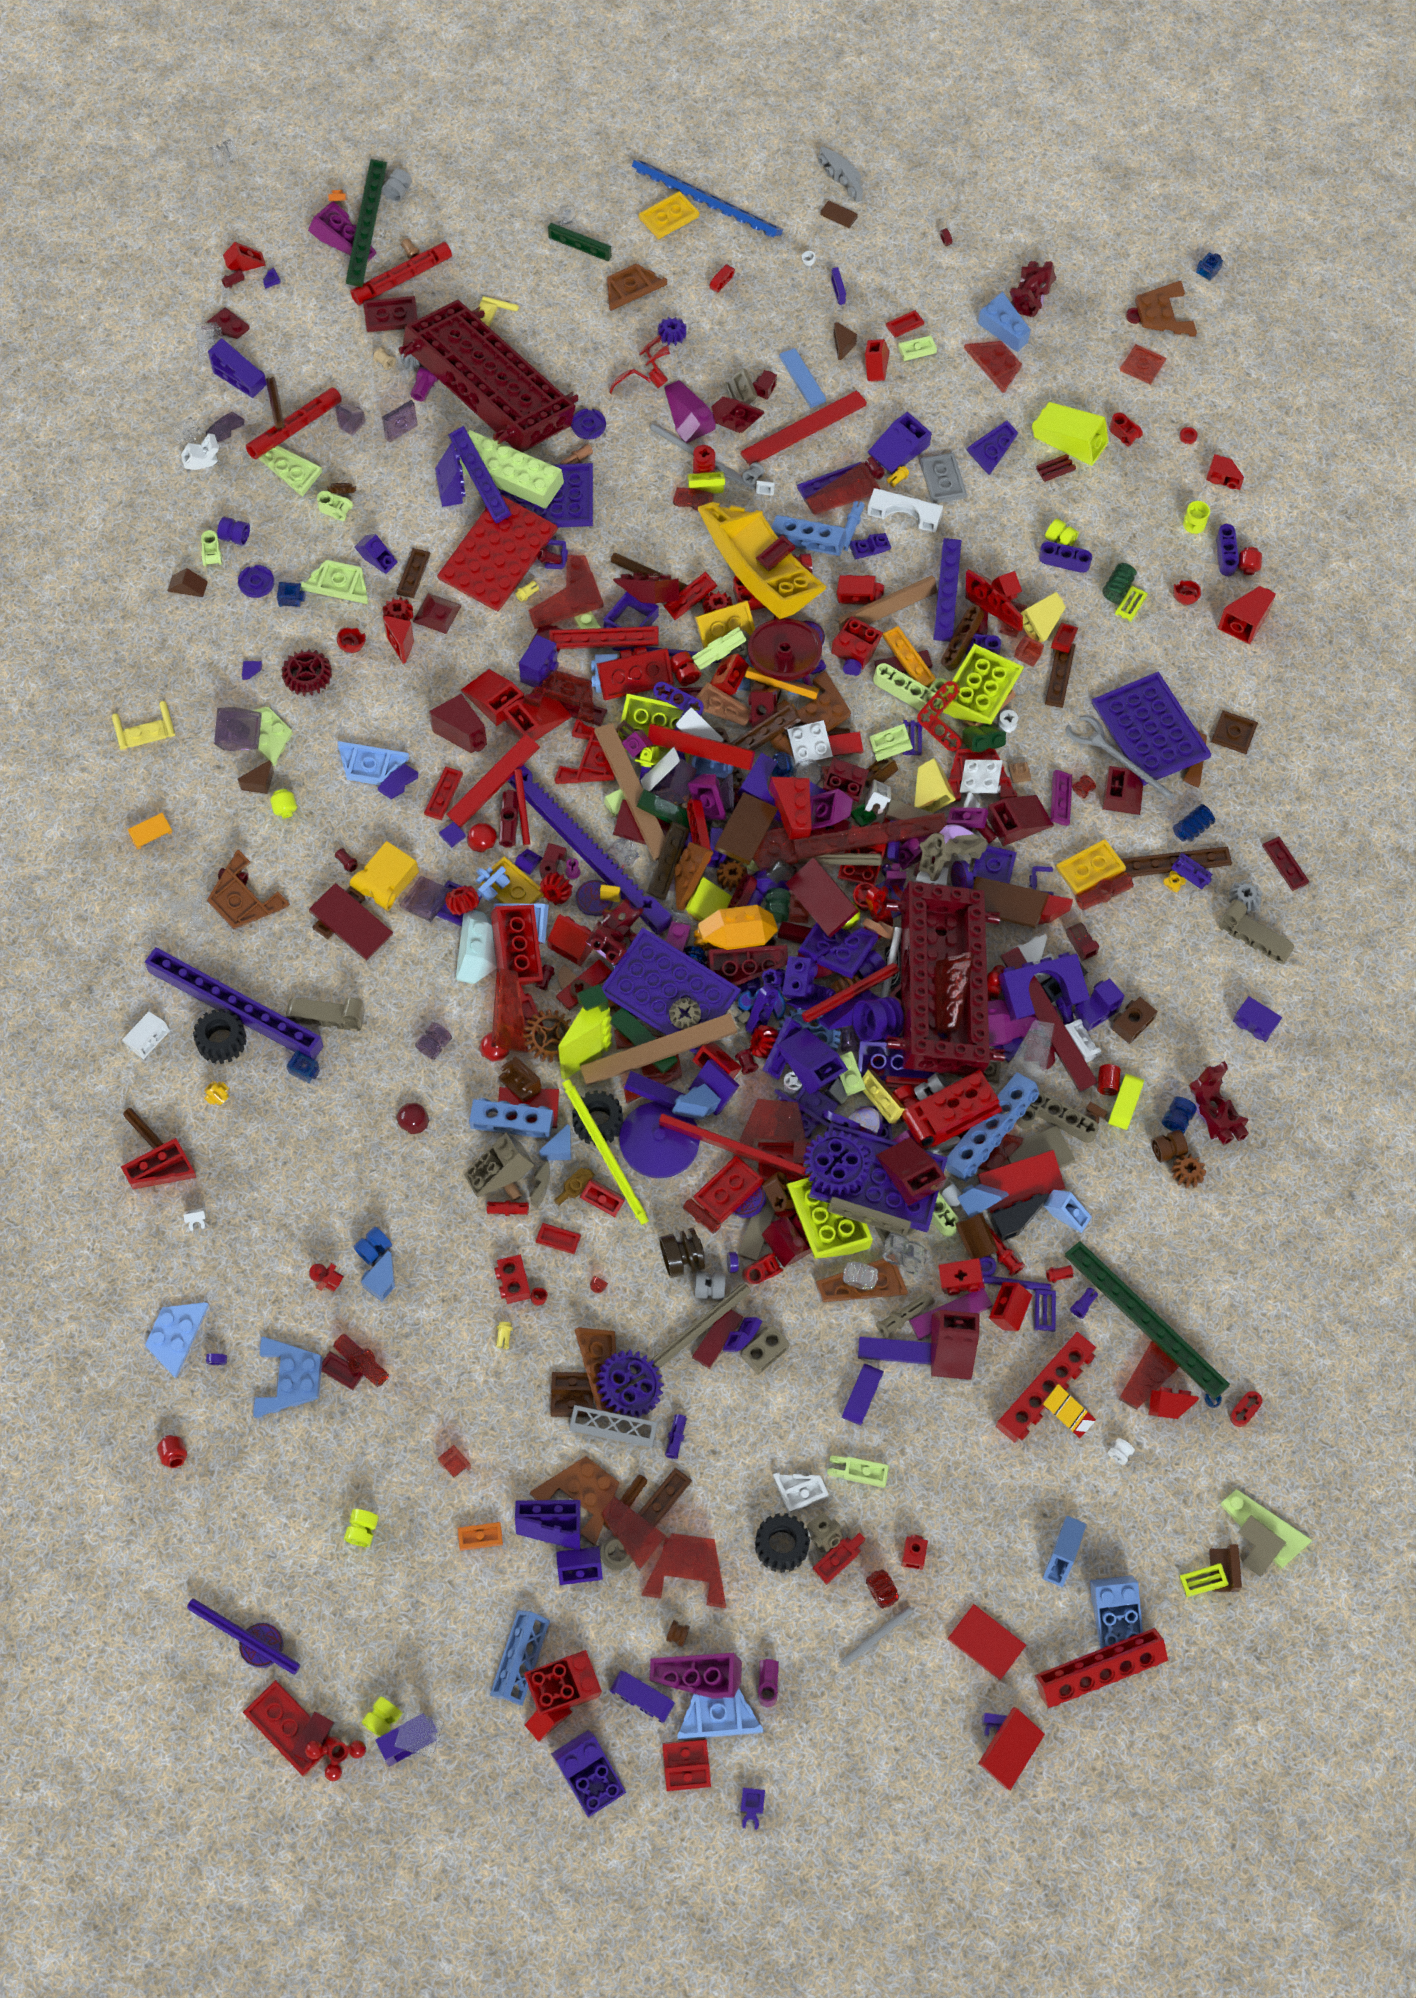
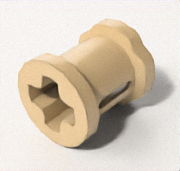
[373,347,396,370]

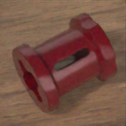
[735,1049,759,1075]

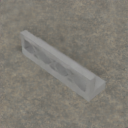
[569,1405,658,1448]

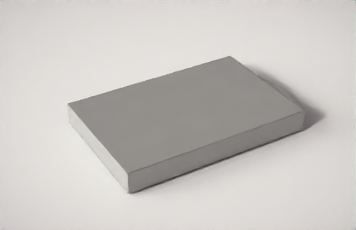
[919,453,967,503]

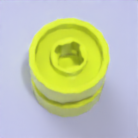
[1183,501,1210,534]
[1045,518,1079,546]
[343,1509,379,1547]
[361,1696,403,1737]

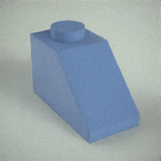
[957,1184,1009,1218]

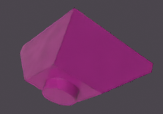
[687,774,726,820]
[810,789,853,830]

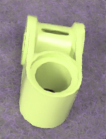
[317,491,353,521]
[201,530,222,567]

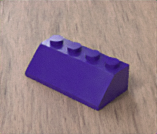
[858,1036,936,1081]

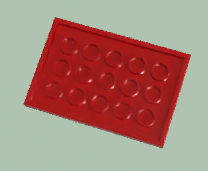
[437,496,558,612]

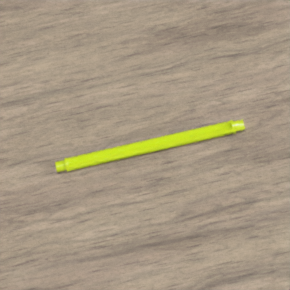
[562,1079,649,1225]

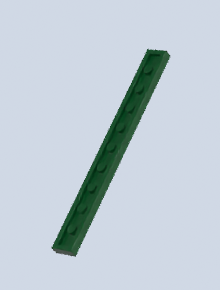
[346,159,387,287]
[1065,1241,1230,1400]

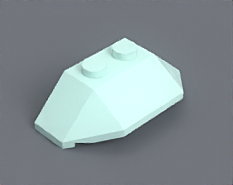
[455,910,497,984]

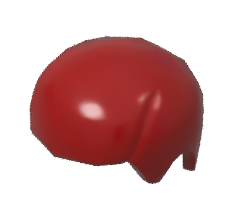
[1173,580,1201,605]
[337,627,366,653]
[467,823,497,853]
[479,1032,511,1062]

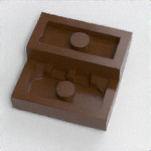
[550,1372,593,1417]

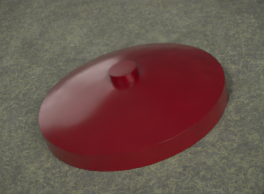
[748,618,822,681]

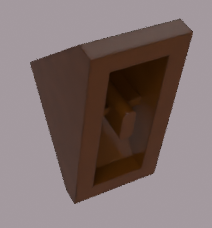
[833,322,857,360]
[167,568,208,597]
[237,760,274,794]

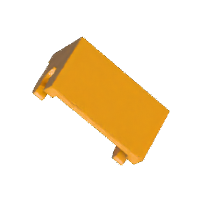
[127,813,172,850]

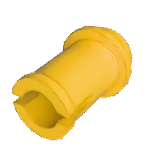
[886,466,910,488]

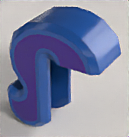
[737,988,786,1021]

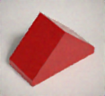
[525,1708,573,1742]

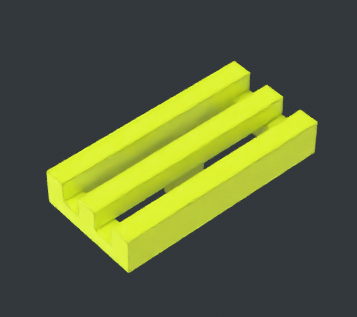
[1115,586,1148,622]
[1179,1563,1228,1597]

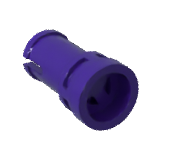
[1055,996,1075,1026]
[1070,1287,1098,1319]

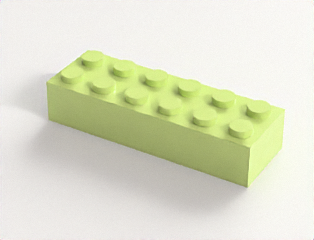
[460,430,564,509]

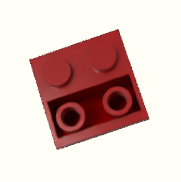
[831,616,883,670]
[547,914,593,967]

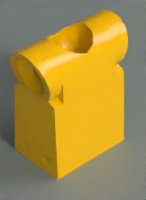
[349,841,419,911]

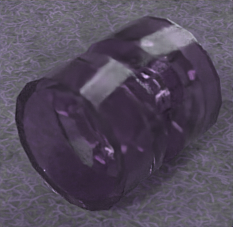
[415,1022,452,1060]

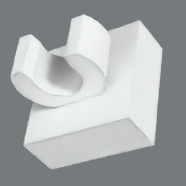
[183,1207,207,1231]

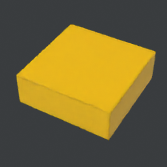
[600,885,621,902]

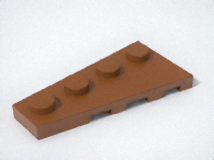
[575,1327,620,1414]

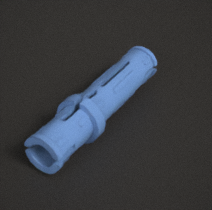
[844,501,865,551]

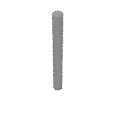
[840,1606,913,1668]

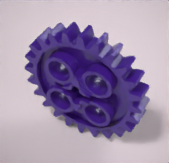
[803,1130,870,1195]
[596,1350,664,1418]

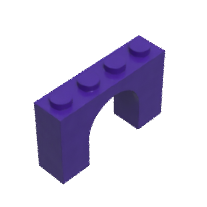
[737,752,827,822]
[998,952,1090,1021]

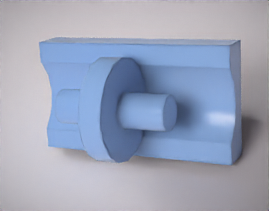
[476,866,510,902]

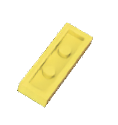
[862,1070,906,1124]

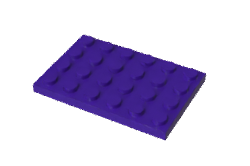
[485,463,593,528]
[1092,671,1211,786]
[602,927,741,1055]
[809,1123,948,1233]

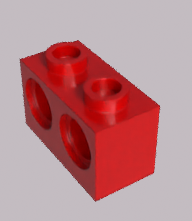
[494,1254,531,1304]

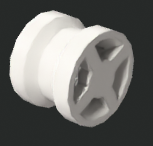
[998,710,1018,733]
[783,1071,803,1095]
[1108,1438,1135,1465]

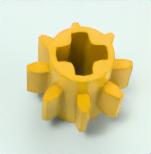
[204,1081,229,1106]

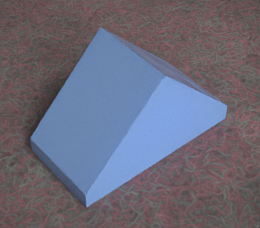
[539,1124,571,1161]

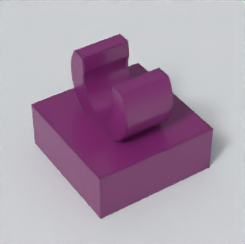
[885,863,906,886]

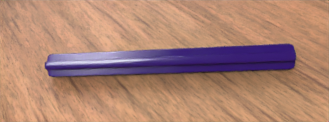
[187,1598,301,1675]

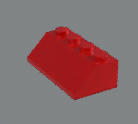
[490,905,543,988]

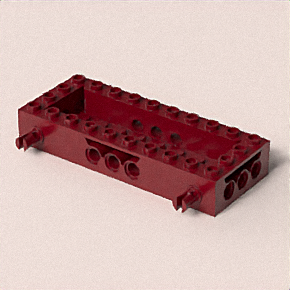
[399,300,579,453]
[884,881,1005,1076]

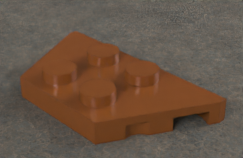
[607,263,668,311]
[675,842,713,911]

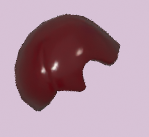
[396,1103,430,1134]

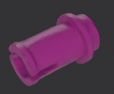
[565,858,581,879]

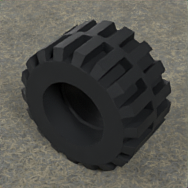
[193,1009,247,1064]
[572,1090,623,1146]
[755,1513,810,1573]

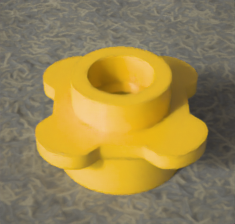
[1163,871,1186,892]

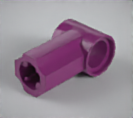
[410,367,438,402]
[758,1659,779,1707]

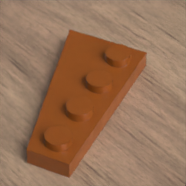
[816,1255,908,1303]

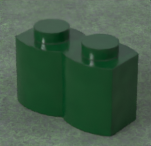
[962,723,1006,752]

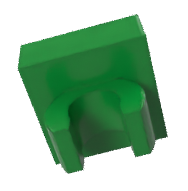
[850,803,877,827]

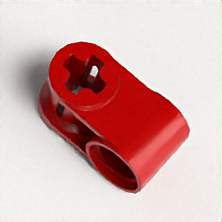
[1109,412,1143,447]
[742,1252,783,1284]

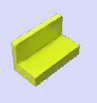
[687,471,725,496]

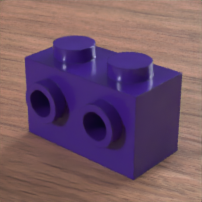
[782,956,818,1001]
[1233,996,1282,1042]
[556,1546,603,1585]

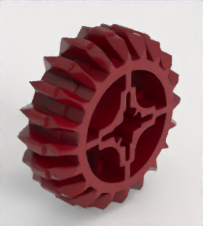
[282,649,332,697]

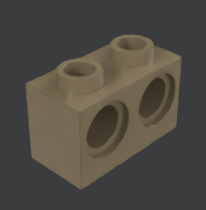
[741,1325,790,1375]

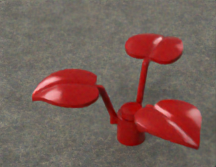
[609,335,670,394]

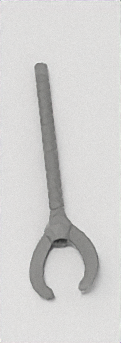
[1066,716,1174,800]

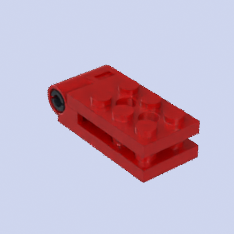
[902,1070,1002,1149]

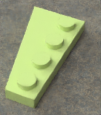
[258,446,322,497]
[1220,1489,1313,1569]

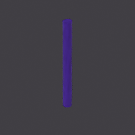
[983,1275,1051,1290]

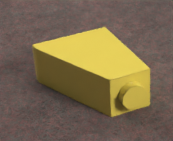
[1021,592,1066,647]
[914,758,956,813]

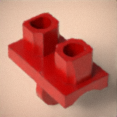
[309,1263,344,1292]

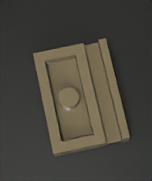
[725,368,758,404]

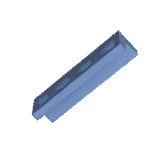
[490,1610,550,1706]

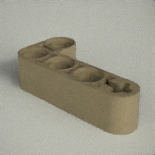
[1219,900,1294,964]
[286,998,365,1031]
[1016,1090,1099,1143]

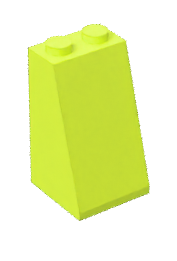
[1032,402,1109,466]

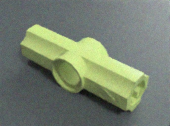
[692,627,747,670]

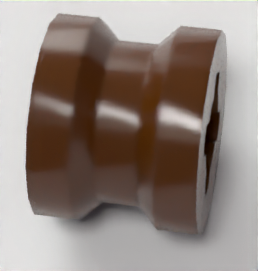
[666,1620,690,1647]

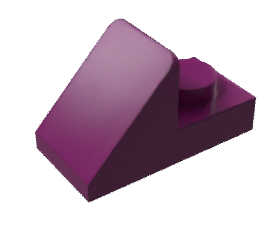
[947,807,989,832]

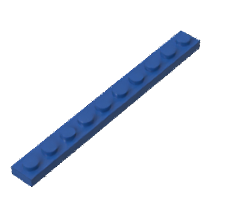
[631,160,783,238]

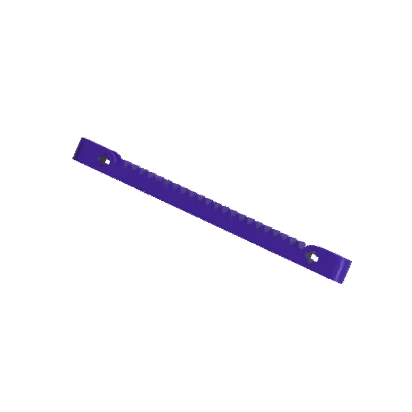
[508,765,673,935]

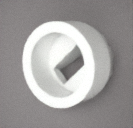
[802,251,816,266]

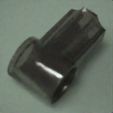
[766,858,799,884]

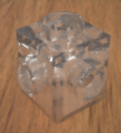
[605,837,640,870]

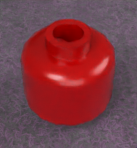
[1238,547,1262,575]
[157,1435,188,1468]

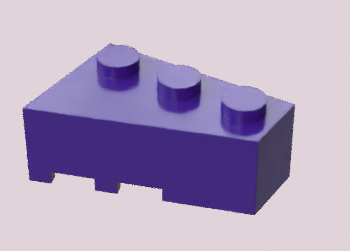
[208,338,267,398]
[515,1500,581,1551]

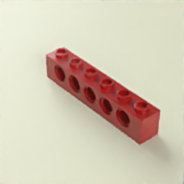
[995,1331,1097,1443]
[1035,1628,1169,1708]

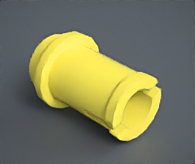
[515,581,539,602]
[496,1322,513,1349]

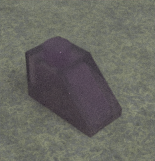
[335,404,365,436]

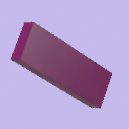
[1050,769,1072,826]

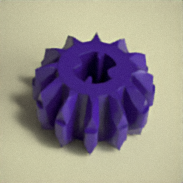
[658,316,687,346]

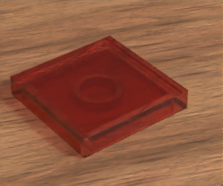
[1120,344,1167,385]

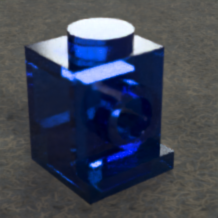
[1196,252,1223,281]
[277,582,306,607]
[286,1050,320,1083]

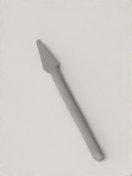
[650,424,755,489]

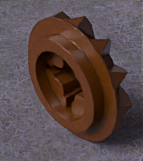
[327,483,356,494]

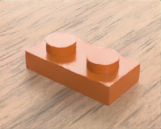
[328,190,348,201]
[457,1522,503,1551]

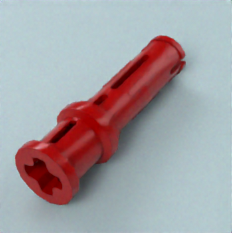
[987,1224,1025,1277]

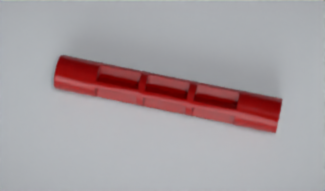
[350,242,452,306]
[246,387,342,460]

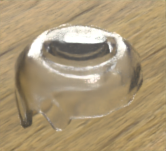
[793,759,823,786]

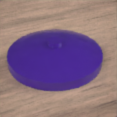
[619,1102,700,1178]

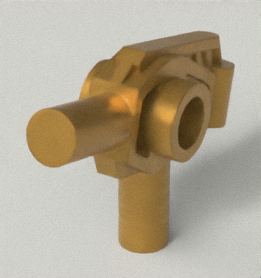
[554,1167,595,1206]

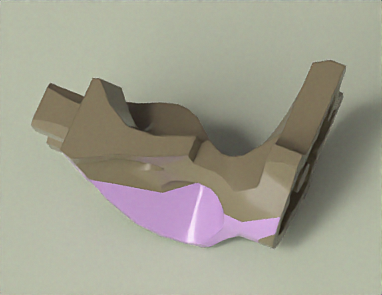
[919,825,988,881]

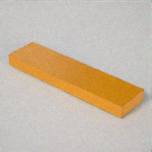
[882,626,936,688]
[745,666,819,699]

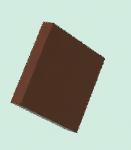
[1211,710,1258,754]

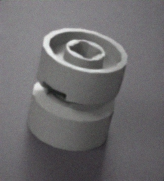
[382,168,412,202]
[914,1072,949,1101]
[695,1271,726,1300]

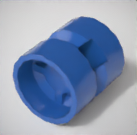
[353,1227,392,1266]

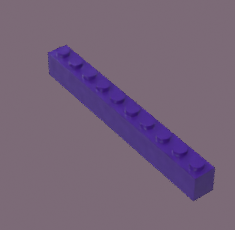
[144,947,324,1062]

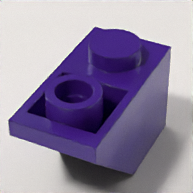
[354,534,398,574]

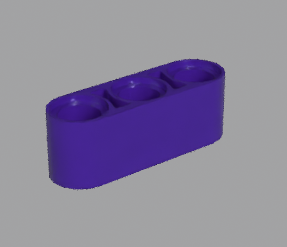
[1216,524,1239,576]
[1039,541,1092,573]
[842,1363,884,1426]
[609,1670,675,1723]

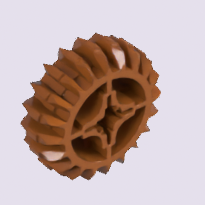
[523,1009,571,1063]

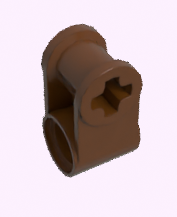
[762,1171,795,1211]

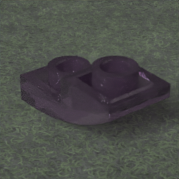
[206,412,245,442]

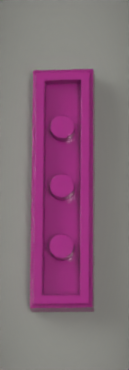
[909,1288,993,1340]

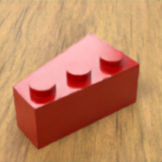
[768,777,811,840]
[121,1138,197,1190]

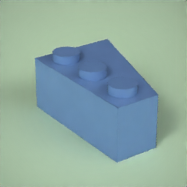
[978,291,1031,352]

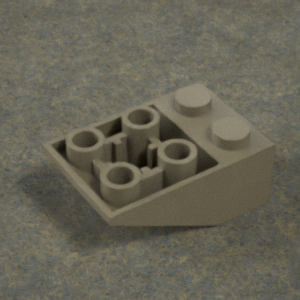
[464,1132,534,1197]

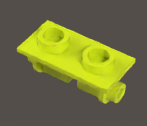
[635,745,661,767]

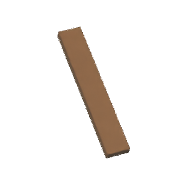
[838,575,937,631]

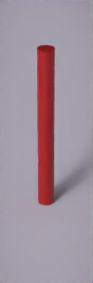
[514,769,531,845]

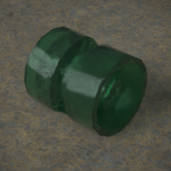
[765,888,791,923]

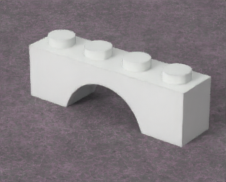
[867,488,943,533]

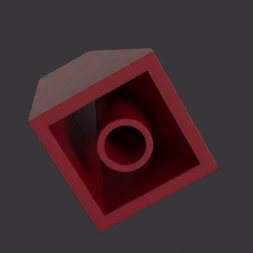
[429,694,487,753]

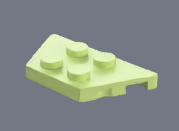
[300,560,368,604]
[228,707,293,766]

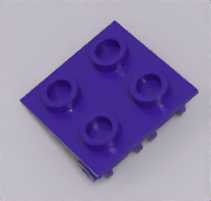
[785,983,836,1010]

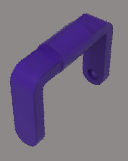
[545,540,568,569]
[1029,866,1054,895]

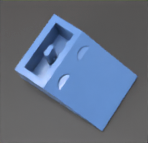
[1090,1575,1143,1649]

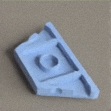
[338,741,409,785]
[145,1302,209,1378]
[677,1688,763,1740]

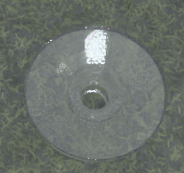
[665,905,700,925]

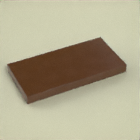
[714,793,778,865]
[973,876,1049,929]

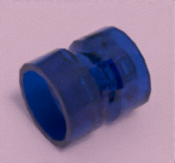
[1161,1096,1197,1134]

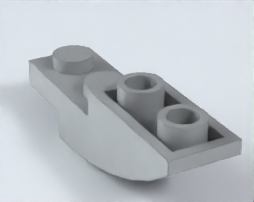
[818,147,863,202]

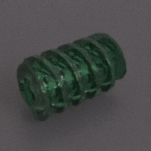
[1102,563,1137,604]

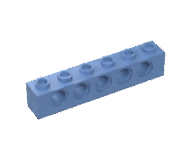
[946,1072,1039,1182]

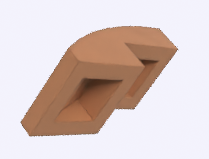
[862,918,901,940]

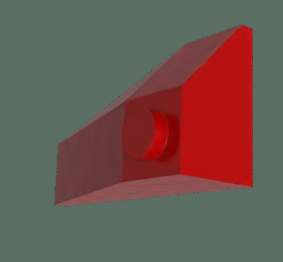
[965,569,1023,632]

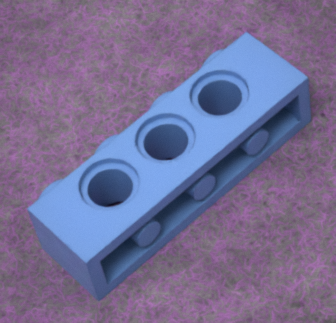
[771,515,846,556]
[469,1098,554,1140]

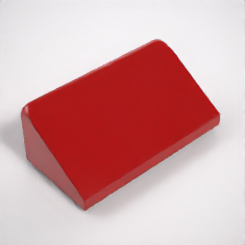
[579,1178,625,1217]

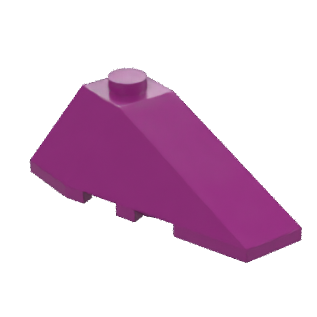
[308,201,377,261]
[988,1000,1058,1046]
[649,1652,742,1699]

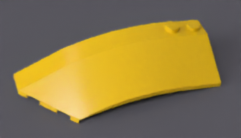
[698,502,826,619]

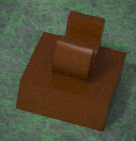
[1085,1101,1108,1124]

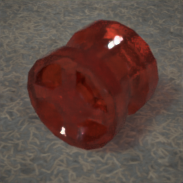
[1072,775,1096,799]

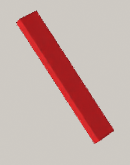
[549,626,659,649]
[648,723,755,770]
[446,734,540,828]

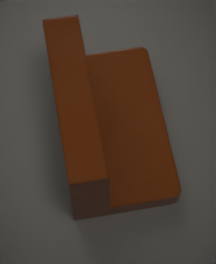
[955,1213,999,1260]
[1209,1544,1242,1592]

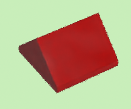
[383,616,414,664]

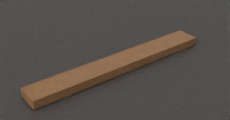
[594,723,665,861]
[580,1013,737,1086]

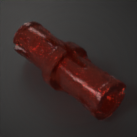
[683,1198,721,1234]

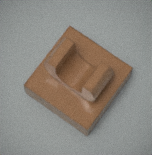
[1008,762,1031,783]

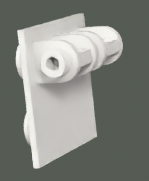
[787,720,833,766]
[960,760,1003,795]

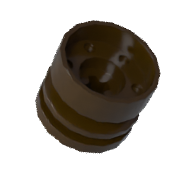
[659,1228,705,1279]

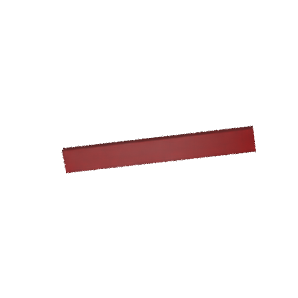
[741,390,867,466]
[659,1114,811,1179]

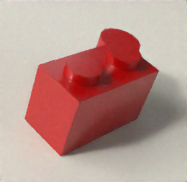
[837,575,885,605]

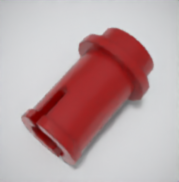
[1046,1265,1074,1283]

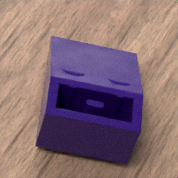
[868,412,932,474]
[435,443,466,507]
[776,1028,848,1095]
[551,1729,626,1818]

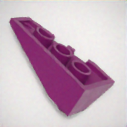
[664,380,716,443]

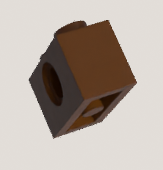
[1112,997,1158,1044]

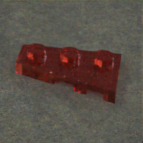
[601,1496,666,1571]

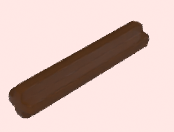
[123,1108,164,1149]
[604,1474,647,1531]

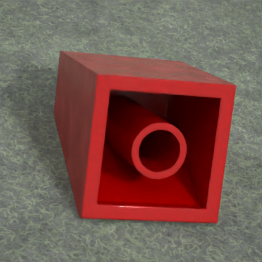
[1217,586,1276,645]

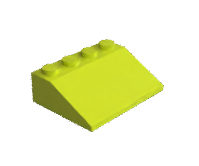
[939,644,1024,724]
[618,694,699,765]
[558,1007,613,1080]
[787,1178,873,1259]

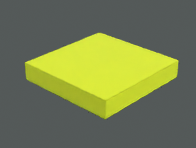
[685,877,732,921]

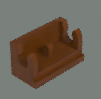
[499,1056,541,1103]

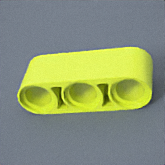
[1108,1073,1145,1131]

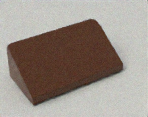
[864,758,899,789]

